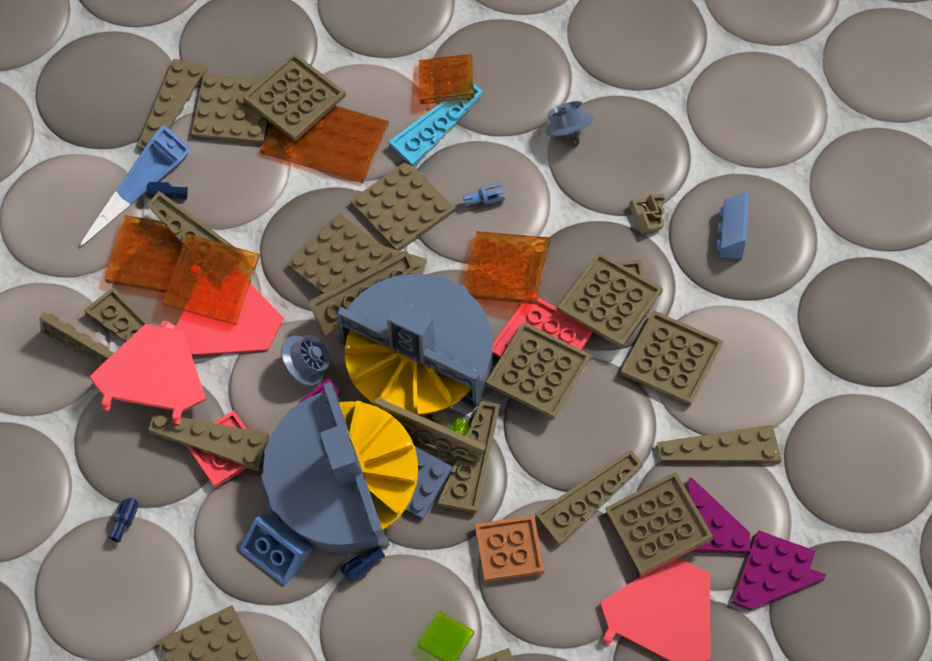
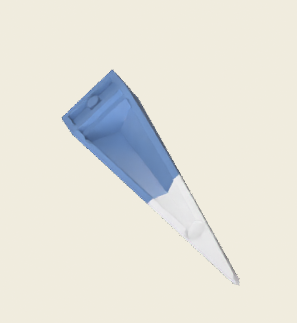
[80,125,191,246]

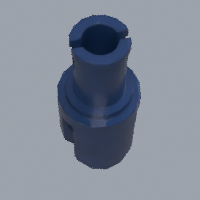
[146,182,188,199]
[109,498,139,543]
[340,546,385,583]

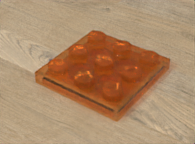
[419,54,475,104]

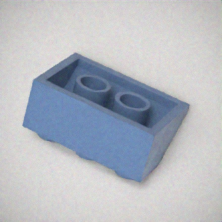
[717,192,749,260]
[239,513,313,585]

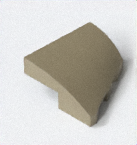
[629,193,665,236]

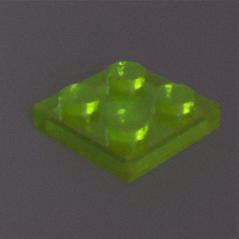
[418,611,475,661]

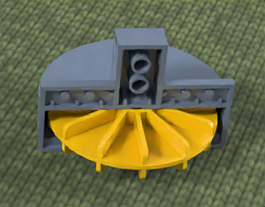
[337,274,493,415]
[260,382,418,554]

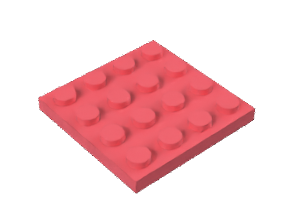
[493,293,594,359]

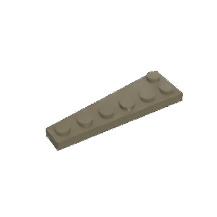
[147,191,246,285]
[438,401,500,514]

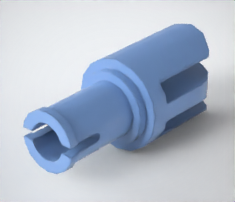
[463,182,506,207]

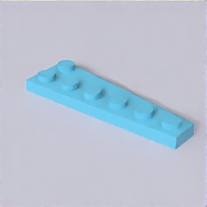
[389,81,483,166]

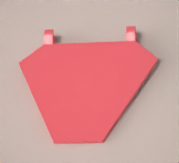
[161,265,284,356]
[90,324,206,424]
[600,558,711,661]

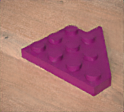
[688,478,750,554]
[732,530,826,610]

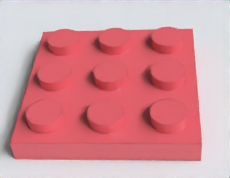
[186,410,265,488]

